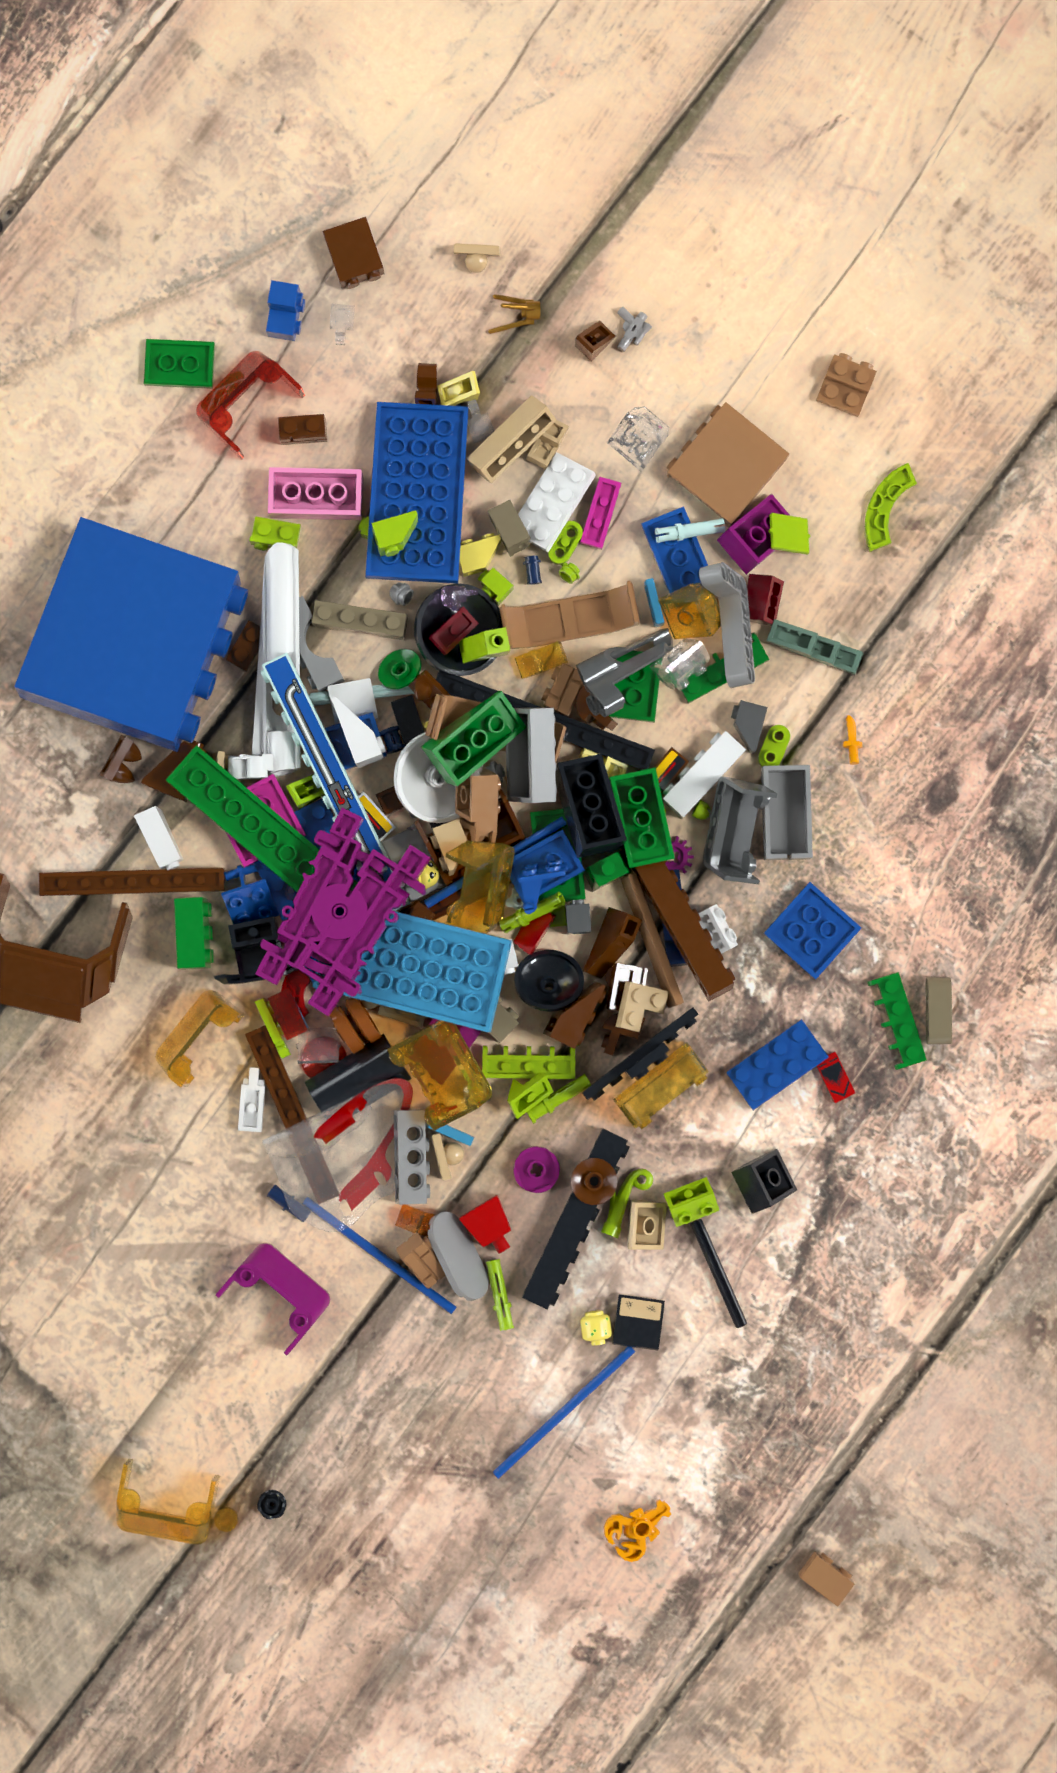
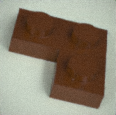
[226,620,260,672]

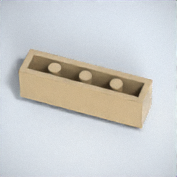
[466,395,557,484]

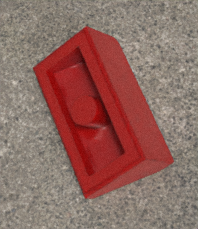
[513,912,557,955]

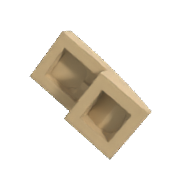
[526,420,569,470]

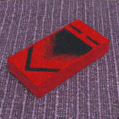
[816,1051,856,1103]

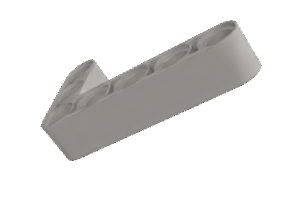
[699,562,755,688]

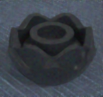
[257,1490,287,1519]

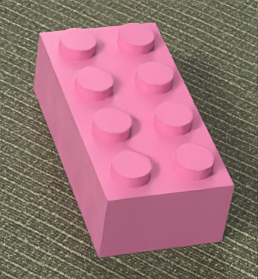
[268,467,363,520]

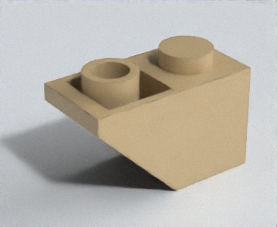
[430,819,467,876]

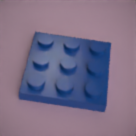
[763,882,861,980]

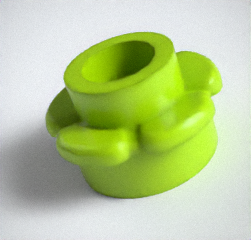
[559,563,580,584]

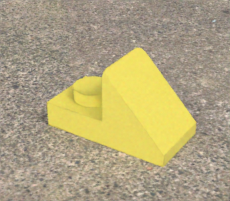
[437,371,480,406]

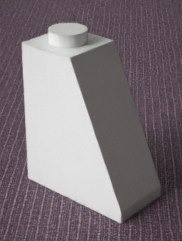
[134,806,184,871]

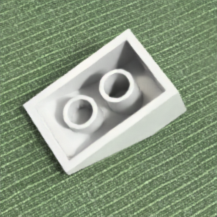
[331,697,386,768]

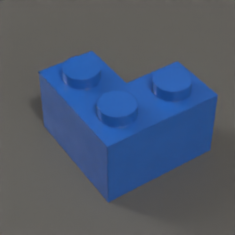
[266,280,305,341]

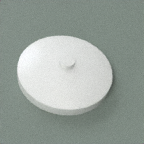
[394,732,483,823]

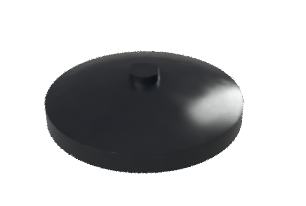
[414,583,503,676]

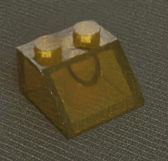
[658,583,721,639]

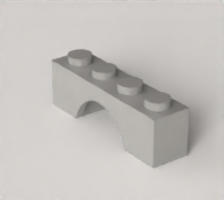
[299,596,344,692]

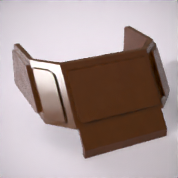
[0,873,133,1023]

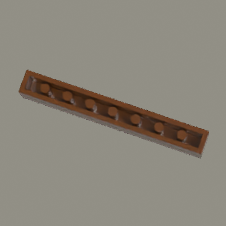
[621,845,735,1002]

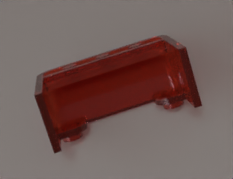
[196,351,305,460]

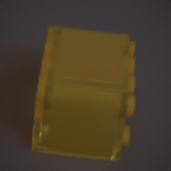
[387,1020,492,1131]

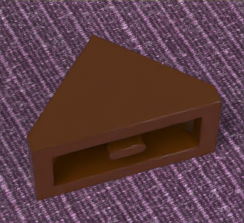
[575,321,616,362]

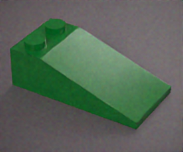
[421,691,526,787]
[609,767,675,868]

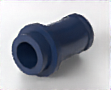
[523,555,542,585]

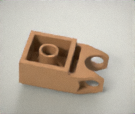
[455,766,501,854]

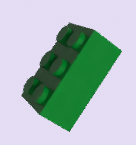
[174,897,214,970]

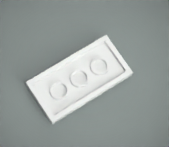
[518,452,596,552]

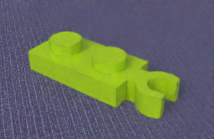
[255,998,291,1059]

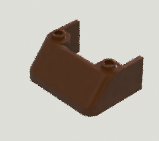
[414,788,526,885]

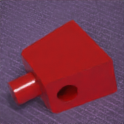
[459,1195,511,1254]

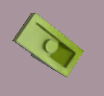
[507,1072,554,1119]

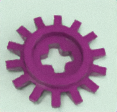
[665,836,694,874]

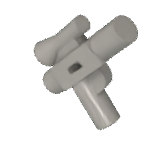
[617,307,652,352]

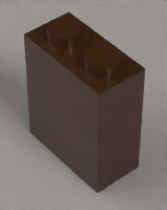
[323,217,385,289]

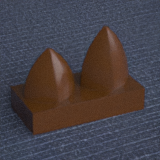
[408,670,450,711]
[99,735,142,784]

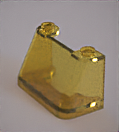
[155,990,245,1088]

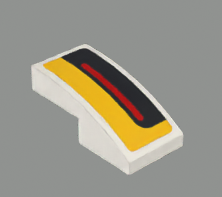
[358,791,396,841]

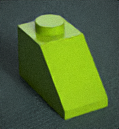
[372,510,418,557]

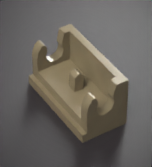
[488,500,531,557]

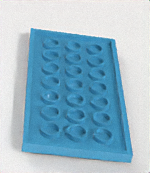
[312,907,512,1032]

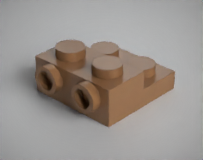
[816,353,877,417]

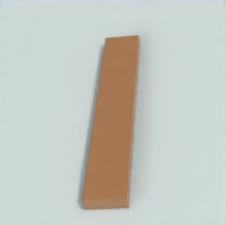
[620,873,684,1008]

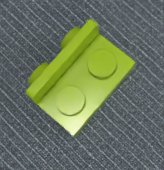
[249,516,301,551]

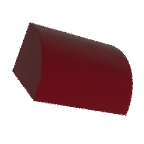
[747,574,784,626]

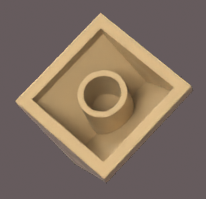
[627,1200,667,1250]

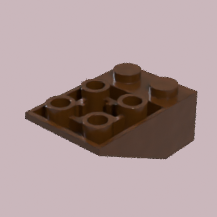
[543,982,606,1049]

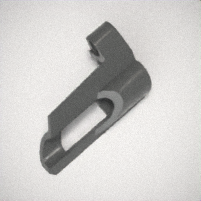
[576,628,673,717]

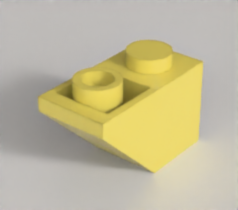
[460,533,501,577]

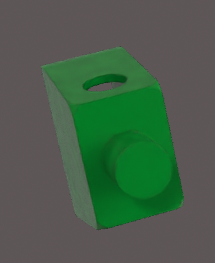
[583,851,632,892]

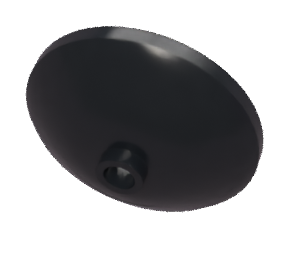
[514,950,584,1012]

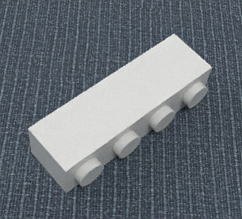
[663,731,746,819]

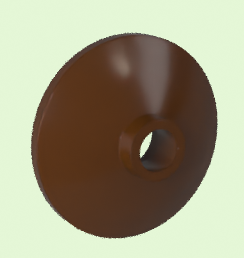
[571,1158,618,1205]

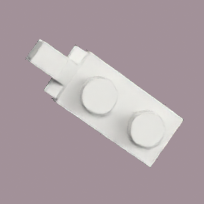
[238,1067,266,1132]

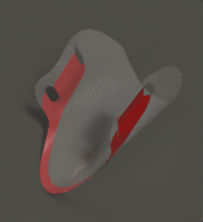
[262,1078,413,1232]

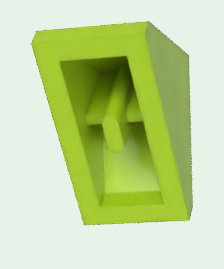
[286,774,325,809]

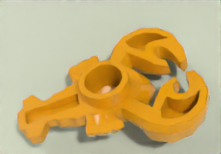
[604,1499,671,1562]

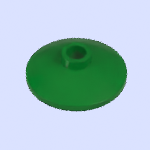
[378,649,421,689]

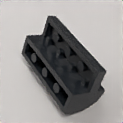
[305,1033,412,1120]

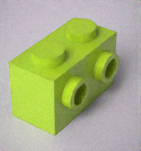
[663,1177,720,1227]

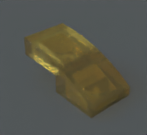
[514,641,568,679]

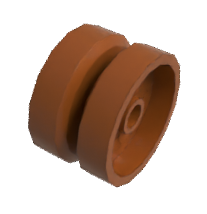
[329,997,382,1054]

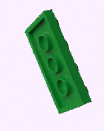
[530,809,586,902]

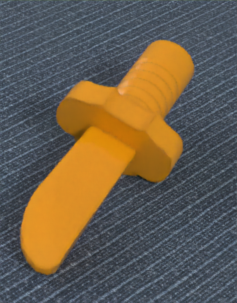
[843,715,862,765]

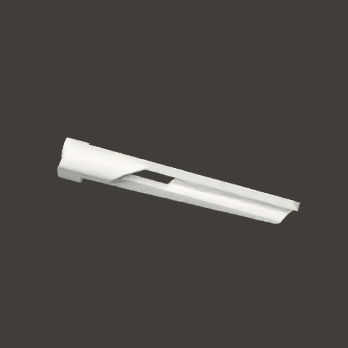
[228,543,301,779]

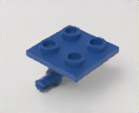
[518,860,568,914]
[221,863,279,924]

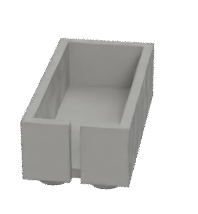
[506,707,557,803]
[761,765,813,861]

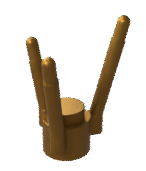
[488,294,540,334]

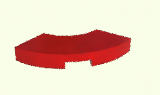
[281,970,311,1028]

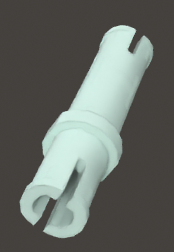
[655,518,725,543]

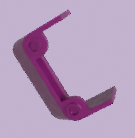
[215,1243,330,1356]

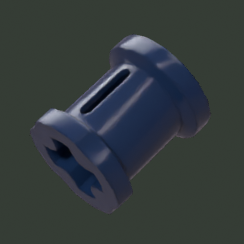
[379,726,406,754]

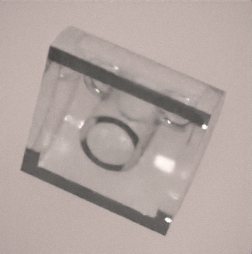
[649,638,710,690]

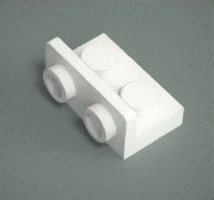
[698,904,738,954]

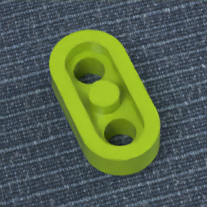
[548,521,583,565]
[758,725,790,767]

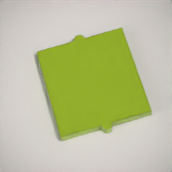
[768,513,810,555]

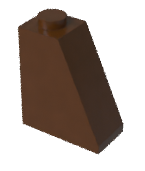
[141,740,208,802]

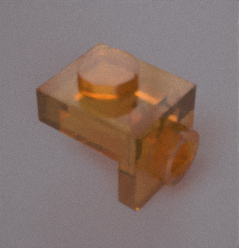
[395,1204,435,1237]

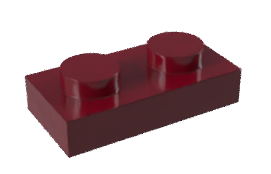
[429,606,479,655]

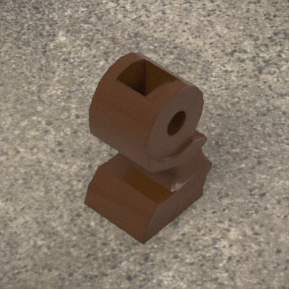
[414,363,437,405]

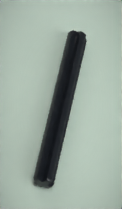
[691,1219,747,1328]

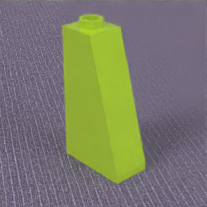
[459,627,511,663]

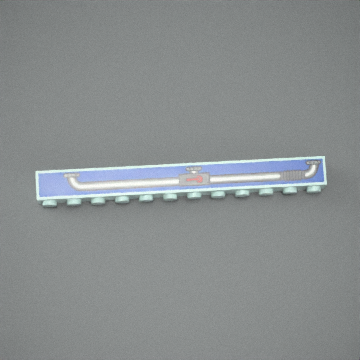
[260,653,410,911]

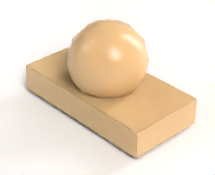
[453,243,500,273]
[431,1133,464,1181]

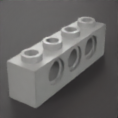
[394,1110,430,1205]

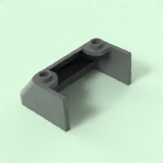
[703,776,777,885]

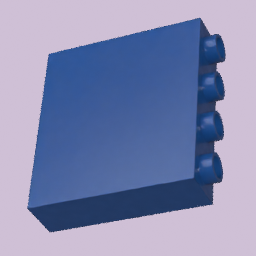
[14,517,248,752]

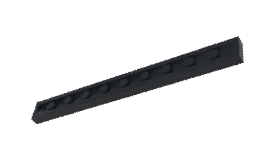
[436,671,655,770]

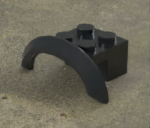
[214,916,299,985]

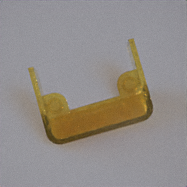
[444,841,515,934]
[611,1042,709,1130]
[116,1459,220,1545]

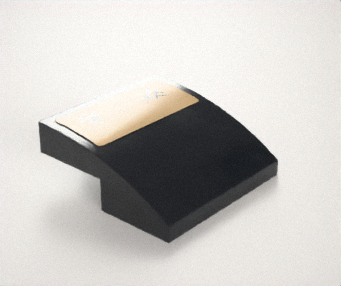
[612,1294,665,1351]

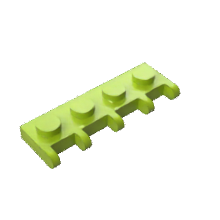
[482,1045,575,1079]

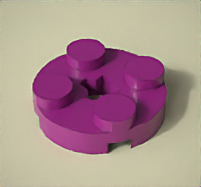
[513,1146,560,1193]

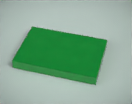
[144,339,215,389]
[609,650,662,723]

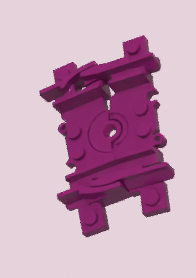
[255,808,431,1017]

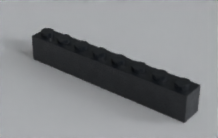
[522,1128,630,1310]

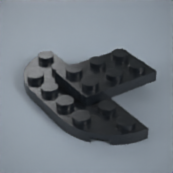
[582,1007,699,1101]

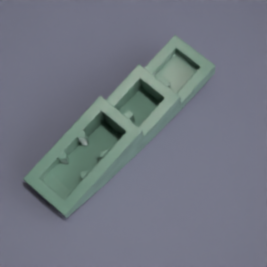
[767,619,863,675]

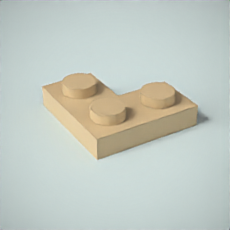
[615,981,669,1032]

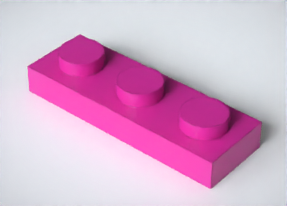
[580,477,622,550]

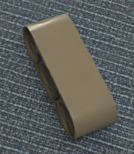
[925,977,952,1045]

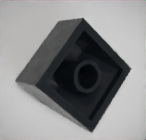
[731,1149,797,1214]

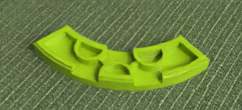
[864,463,917,552]

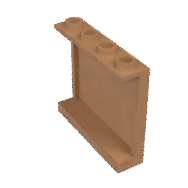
[666,402,790,528]

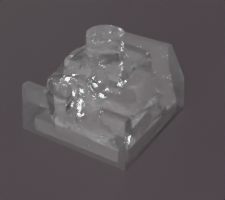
[607,406,669,472]

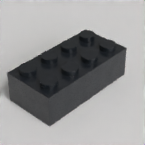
[555,754,627,858]

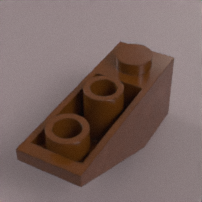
[583,907,642,979]

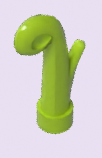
[601,1169,653,1238]

